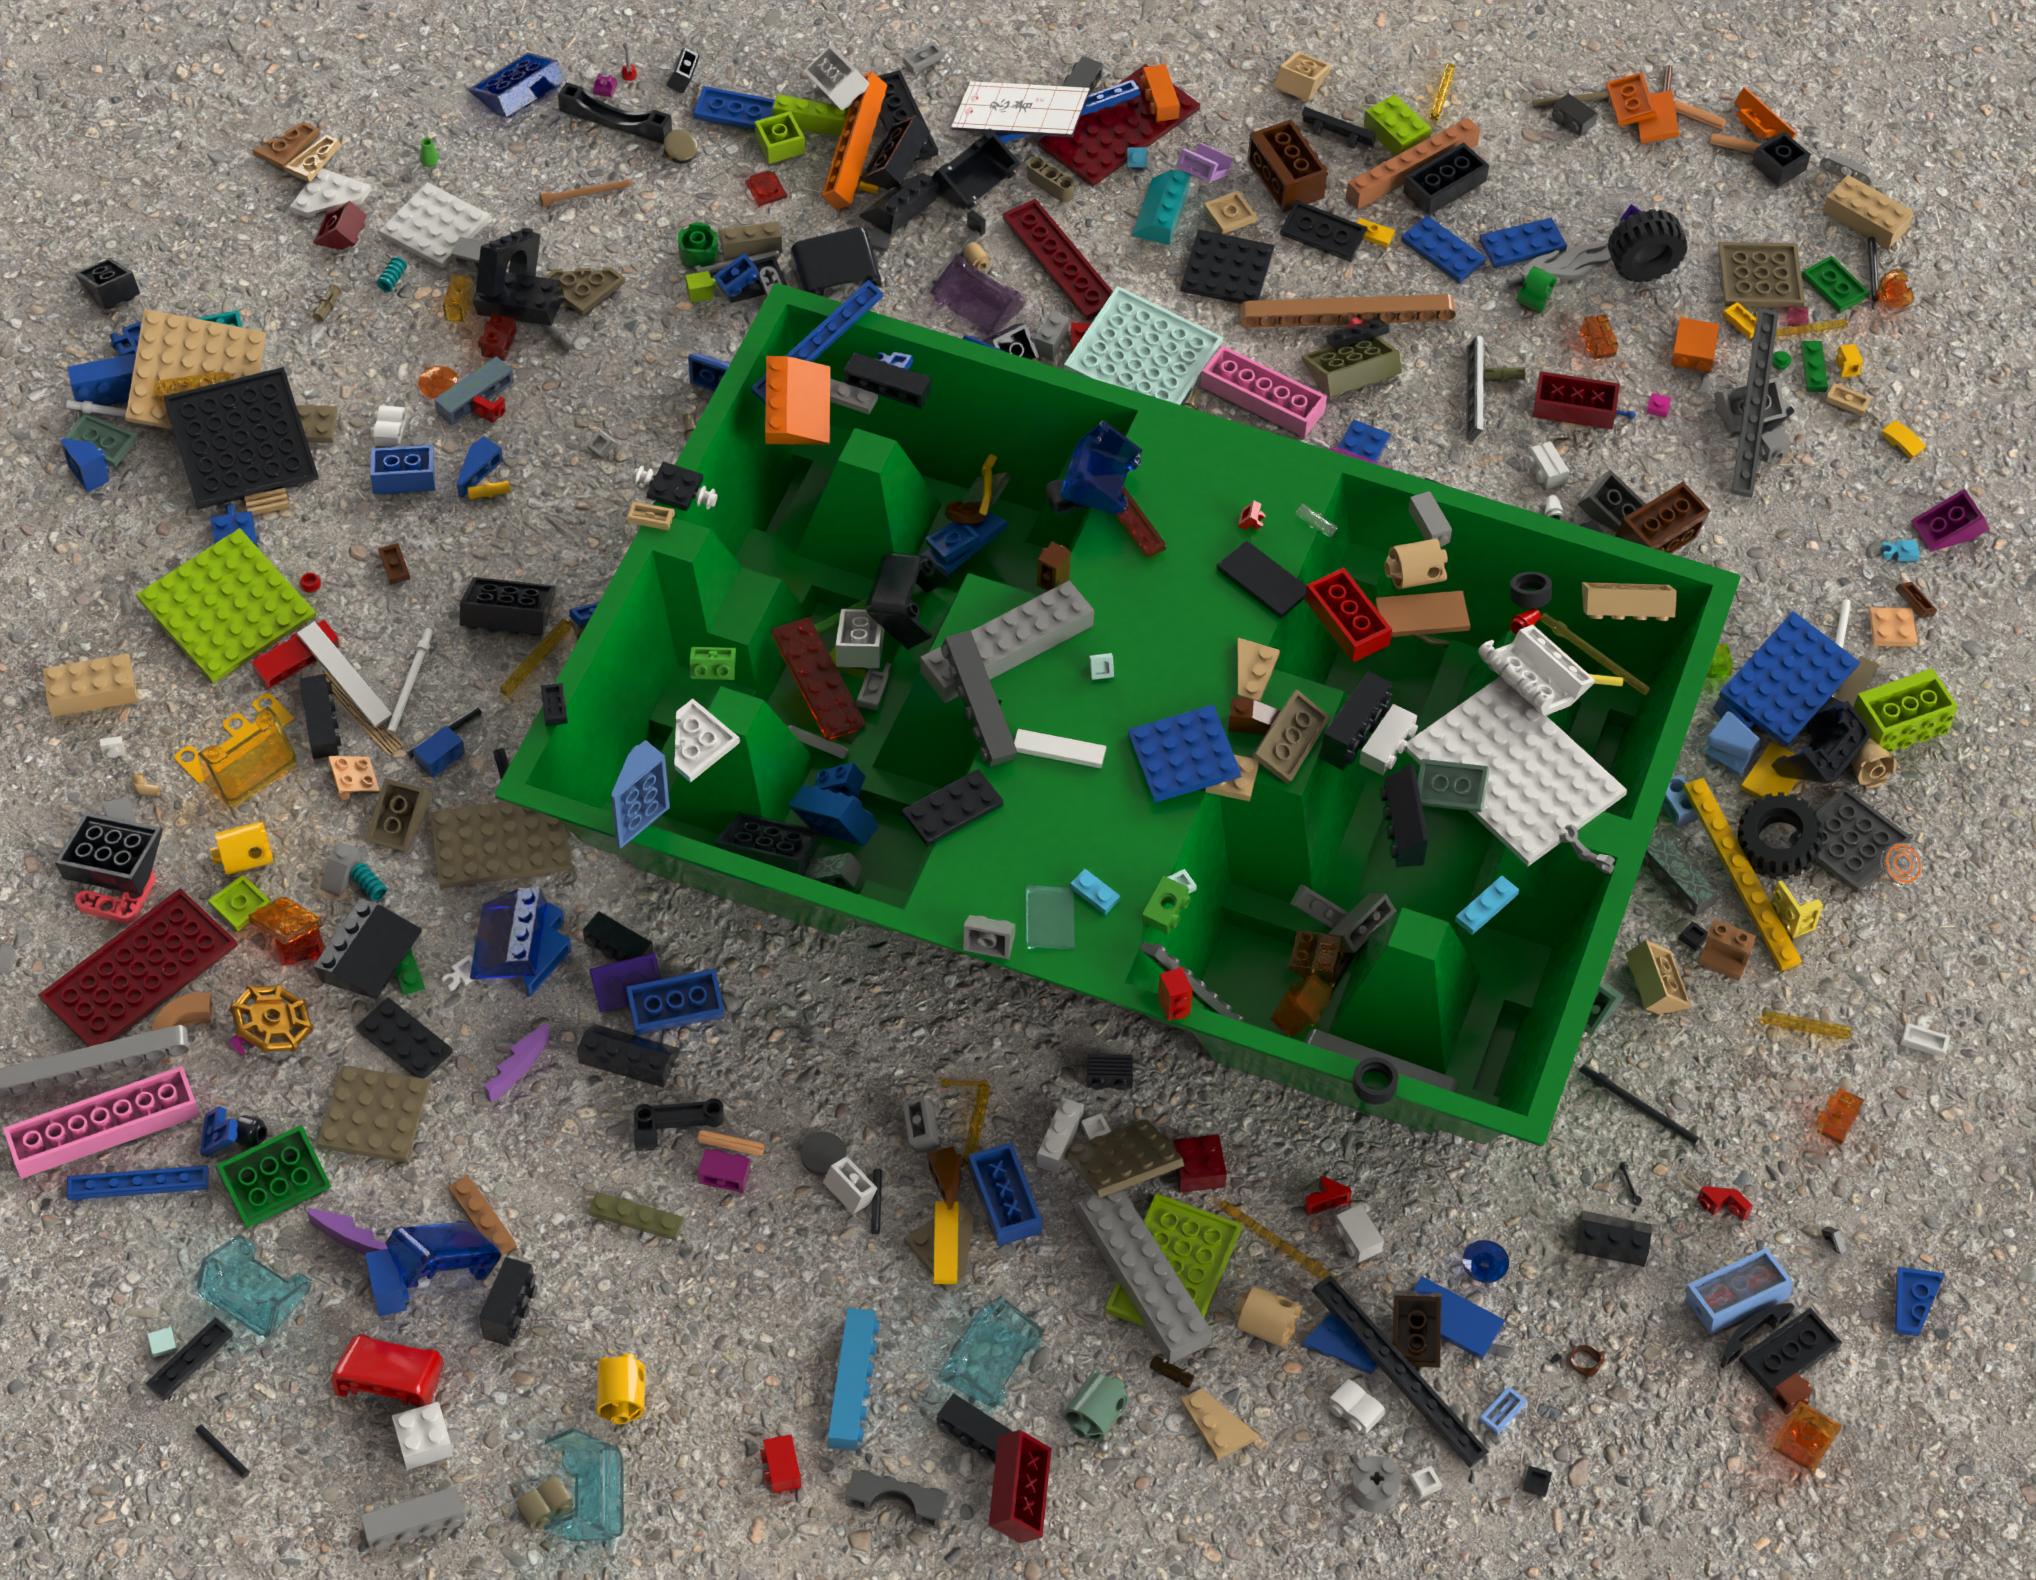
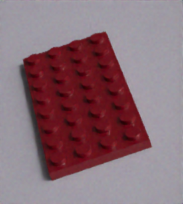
[1038,64,1200,187]
[38,888,238,1047]

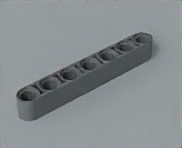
[1304,1029,1459,1093]

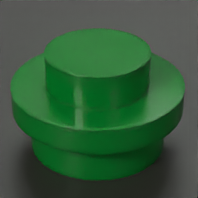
[1772,351,1792,370]

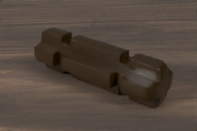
[1150,1356,1195,1388]

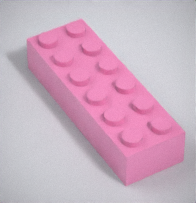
[1200,345,1327,438]

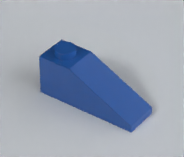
[457,436,503,498]

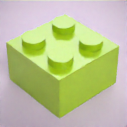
[755,111,805,164]

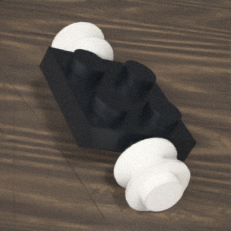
[632,461,718,511]

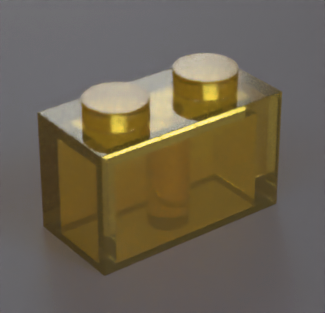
[443,274,474,323]

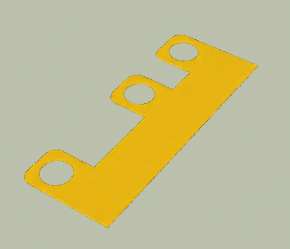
[174,693,295,784]

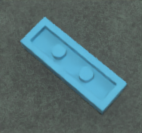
[1455,876,1519,935]

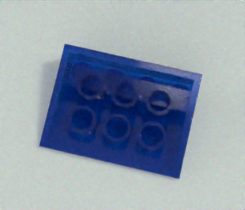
[469,52,566,118]
[470,887,547,980]

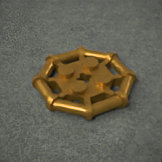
[229,983,314,1053]

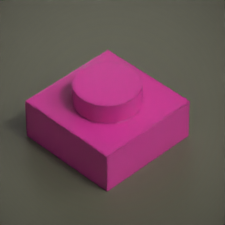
[1647,393,1671,418]

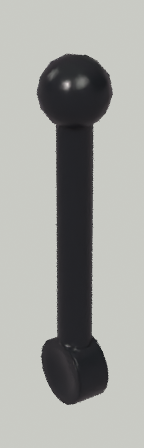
[1619,1162,1642,1206]

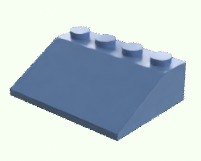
[611,740,670,849]

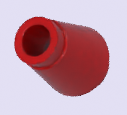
[1510,608,1541,635]

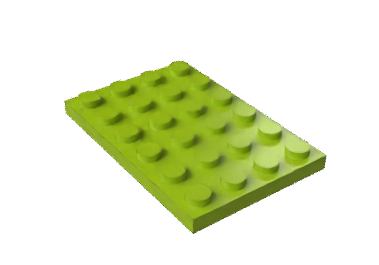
[1105,1193,1243,1328]

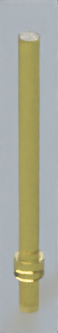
[1540,613,1650,695]
[1220,1200,1338,1280]

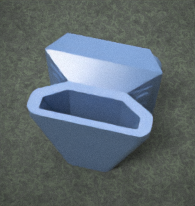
[1703,711,1761,774]

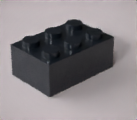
[479,1257,538,1347]

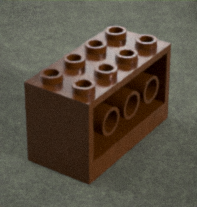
[1247,119,1328,212]
[1615,481,1711,554]

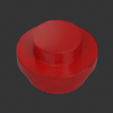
[300,572,321,593]

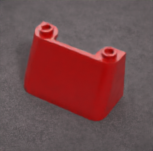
[331,1334,444,1408]

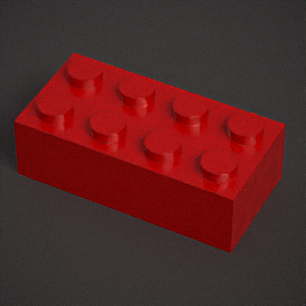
[1305,568,1392,663]

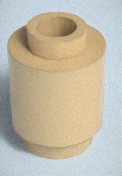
[963,242,990,271]

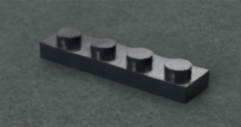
[146,1317,233,1401]

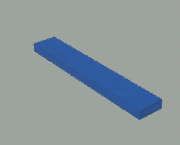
[66,1165,209,1200]

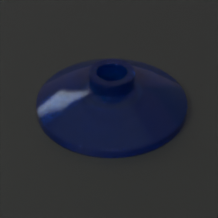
[1462,1240,1509,1283]

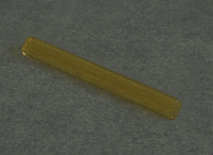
[500,619,571,696]

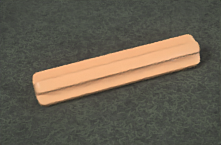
[1674,100,1726,130]
[1710,133,1762,154]
[698,1129,765,1156]

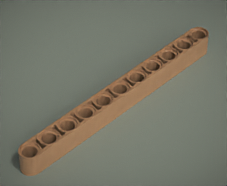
[1239,294,1456,328]

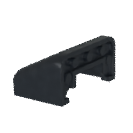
[931,128,1021,211]
[791,227,881,297]
[1771,701,1870,784]

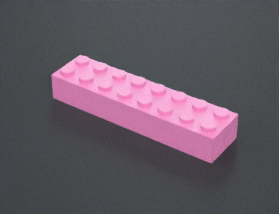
[3,1066,200,1179]

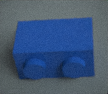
[413,726,465,777]

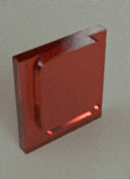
[745,171,787,207]

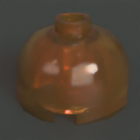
[1876,268,1914,309]

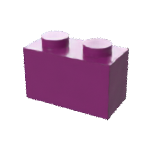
[698,1149,751,1193]

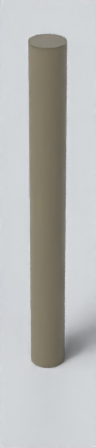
[1532,92,1608,107]

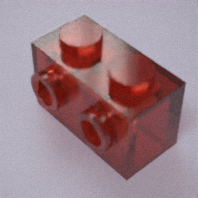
[478,314,517,361]
[273,922,324,966]

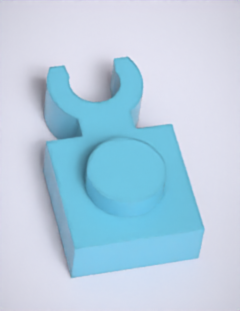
[1881,540,1920,561]

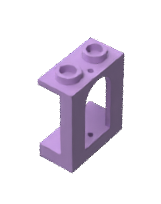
[1176,142,1233,183]

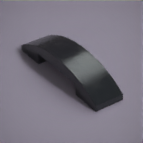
[1720,1303,1795,1369]

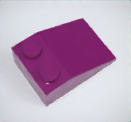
[1910,488,1990,552]

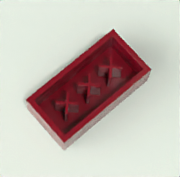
[1532,371,1620,430]
[988,1430,1052,1543]

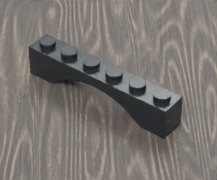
[558,82,672,144]

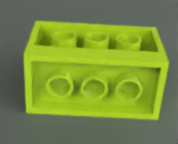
[1853,668,1958,753]

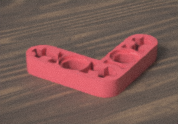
[75,869,155,924]

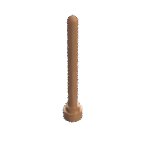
[539,179,632,207]

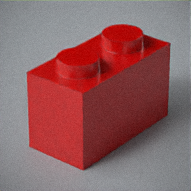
[1157,967,1193,1021]
[760,1434,801,1494]

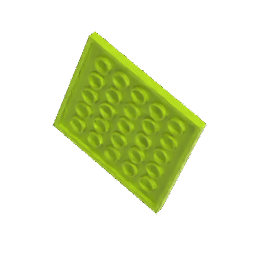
[136,528,316,684]

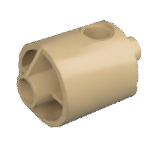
[1384,538,1448,589]
[1234,1286,1303,1348]

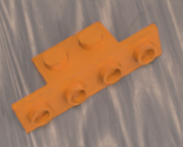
[1734,87,1797,139]

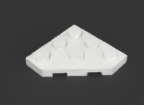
[290,168,371,218]
[674,699,740,782]

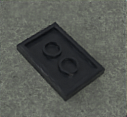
[718,256,787,303]

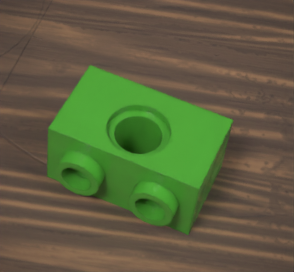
[1142,876,1191,934]

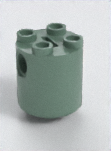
[1063,1370,1130,1441]

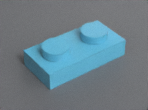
[1069,869,1120,915]

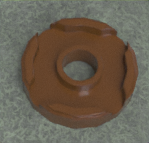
[945,501,987,524]

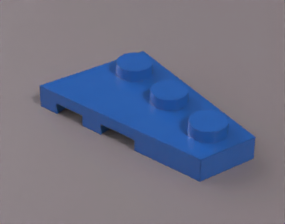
[1895,1267,1945,1336]
[1302,1313,1379,1374]

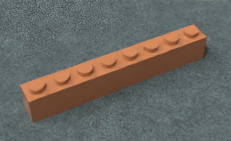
[1346,117,1480,210]

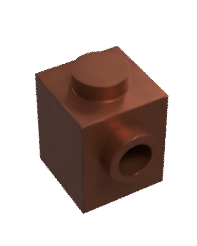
[1771,1373,1813,1415]

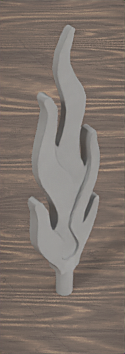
[1506,240,1612,286]

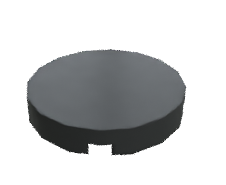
[800,1132,846,1176]

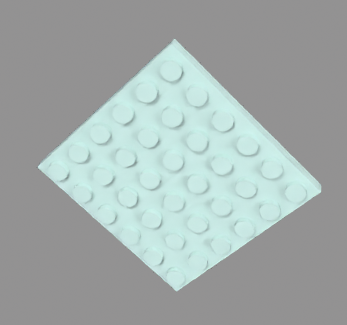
[1063,286,1223,405]

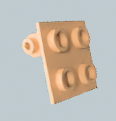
[328,756,380,800]

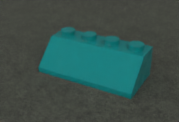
[1132,169,1191,245]

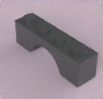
[845,1470,947,1529]

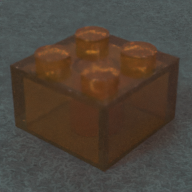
[1270,973,1333,1037]
[1772,1401,1842,1474]

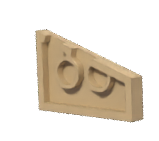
[1237,638,1280,702]
[1181,1388,1259,1460]

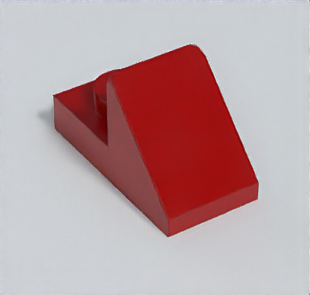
[1304,1176,1352,1216]

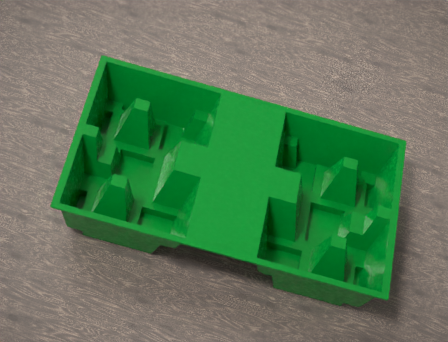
[495,283,1740,1146]

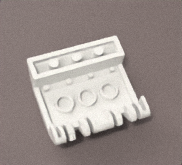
[1478,625,1595,716]

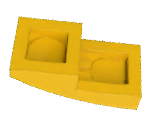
[1880,420,1926,459]

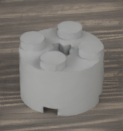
[1350,1456,1401,1513]

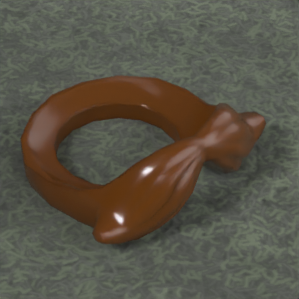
[1569,1345,1605,1379]

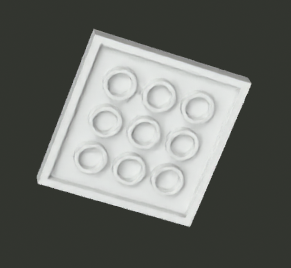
[379,182,491,269]

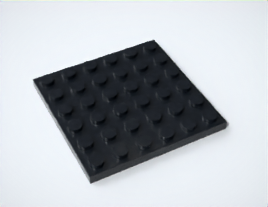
[163,367,319,510]

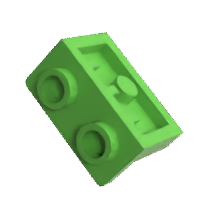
[690,647,736,680]

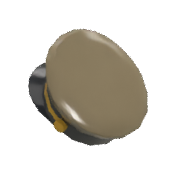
[664,129,698,164]

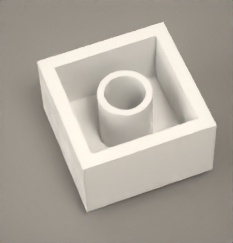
[392,1402,454,1470]

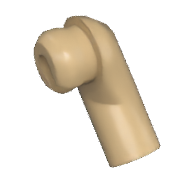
[132,772,160,796]

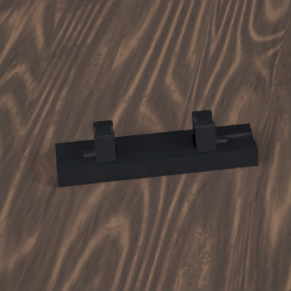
[1302,107,1376,149]

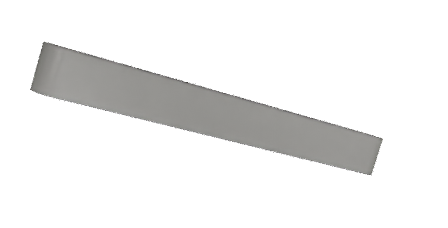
[0,1025,189,1100]

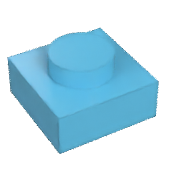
[1127,147,1147,167]

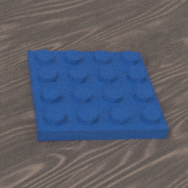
[1128,704,1241,803]

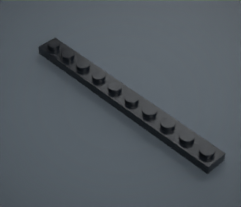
[1311,1275,1489,1468]

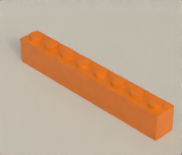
[821,71,887,210]

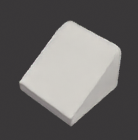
[587,429,618,457]

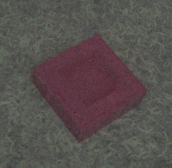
[1787,307,1809,327]

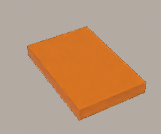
[1605,72,1656,127]
[1638,90,1680,144]

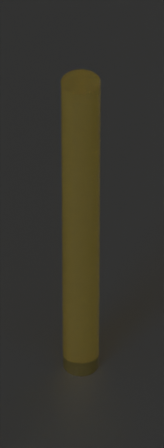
[1775,319,1848,337]

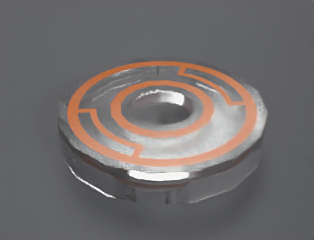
[1881,842,1923,886]

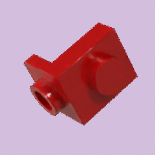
[472,395,506,423]

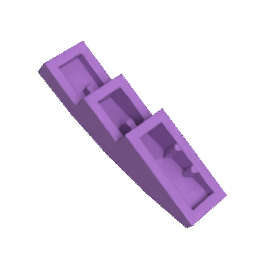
[484,1023,550,1103]
[307,1208,392,1255]

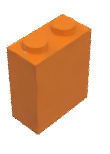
[1671,317,1719,372]

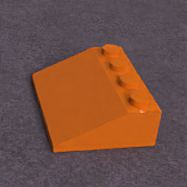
[765,356,830,445]

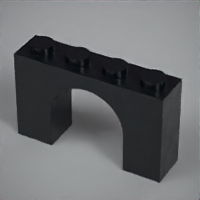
[476,228,540,297]

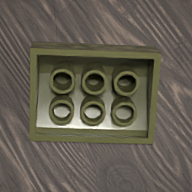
[1301,336,1402,397]

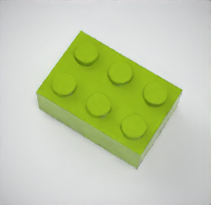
[1363,94,1432,156]

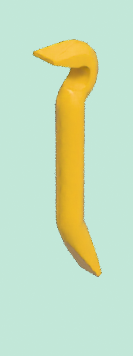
[979,454,997,516]

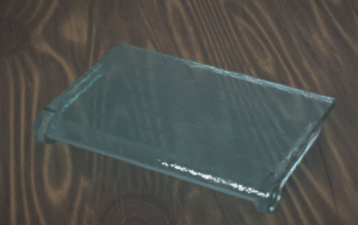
[1026,885,1075,949]

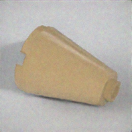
[1851,738,1897,788]

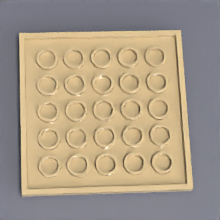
[125,309,266,430]

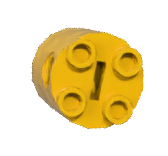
[209,822,274,876]
[596,1353,645,1424]

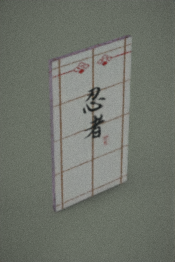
[951,81,1090,137]

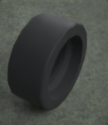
[1510,572,1552,608]
[1352,1057,1399,1105]

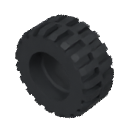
[1608,209,1688,282]
[1738,792,1822,880]

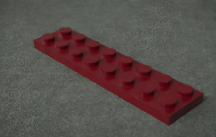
[1002,199,1113,321]

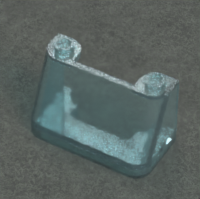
[197,1233,312,1338]
[938,1296,1045,1408]

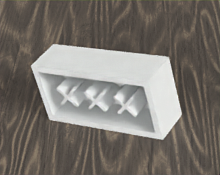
[804,44,870,111]

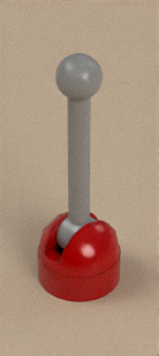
[621,42,637,81]

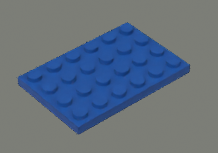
[1718,611,1861,747]

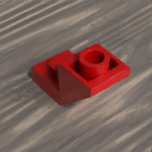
[1697,1186,1753,1221]

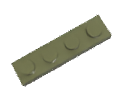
[588,1192,684,1241]

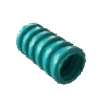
[376,256,407,292]
[350,862,387,901]

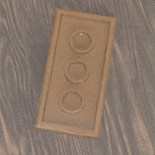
[1375,591,1470,637]

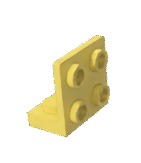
[1771,880,1823,938]

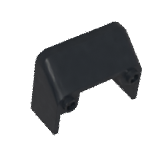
[866,552,951,650]

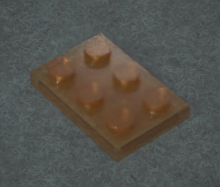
[248,897,323,945]

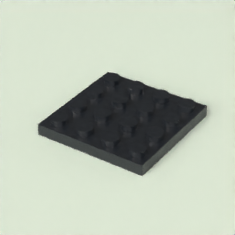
[1180,229,1275,304]

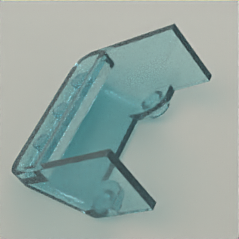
[544,1428,624,1541]

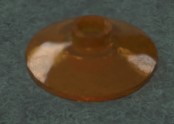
[418,366,459,398]

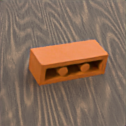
[1140,64,1180,122]

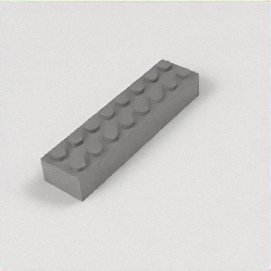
[920,580,1094,703]
[1077,1190,1212,1364]

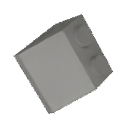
[963,915,1015,959]

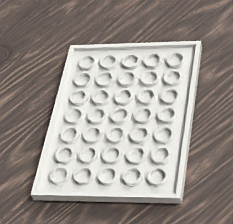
[1404,677,1627,866]

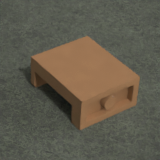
[1698,919,1756,981]

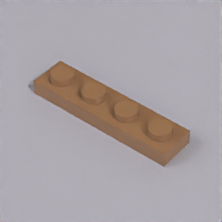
[448,1175,517,1259]

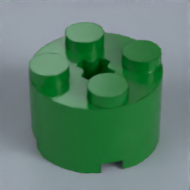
[678,223,718,268]
[1516,266,1558,313]

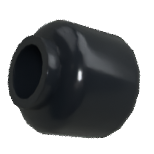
[235,1115,267,1147]

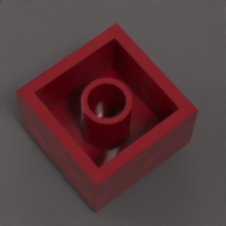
[1173,1134,1227,1193]

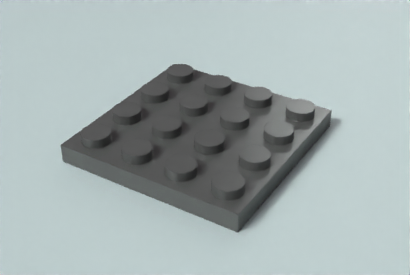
[1789,786,1913,893]

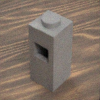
[1408,491,1452,547]

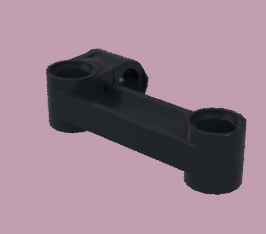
[634,1098,724,1149]

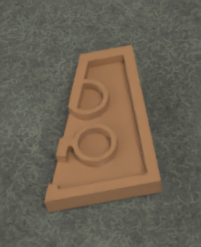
[252,121,320,170]

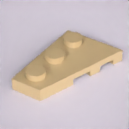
[284,135,341,182]

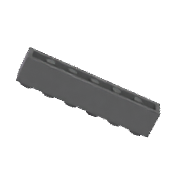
[941,630,1018,767]

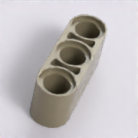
[1027,157,1074,202]

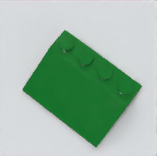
[215,1124,332,1228]

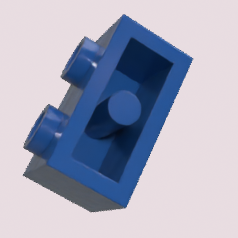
[713,253,760,299]
[814,763,866,797]

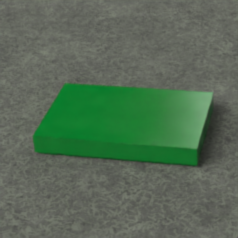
[1801,256,1870,313]

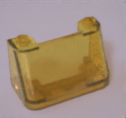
[198,706,297,806]

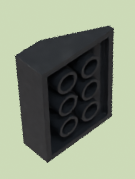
[459,577,556,636]
[55,812,163,895]
[714,812,822,876]
[313,898,422,999]

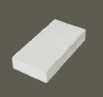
[1900,1023,1951,1058]

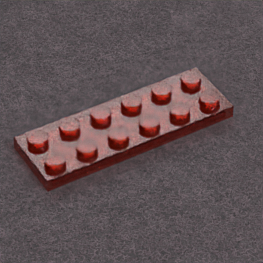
[770,617,866,740]

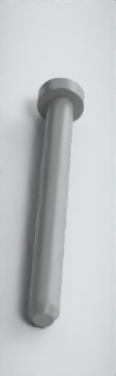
[694,250,780,274]

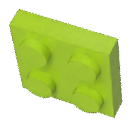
[208,875,272,932]

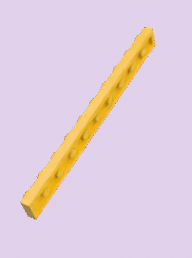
[1683,777,1802,972]

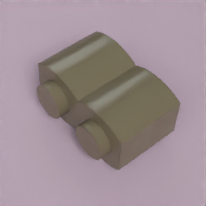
[515,1476,574,1531]

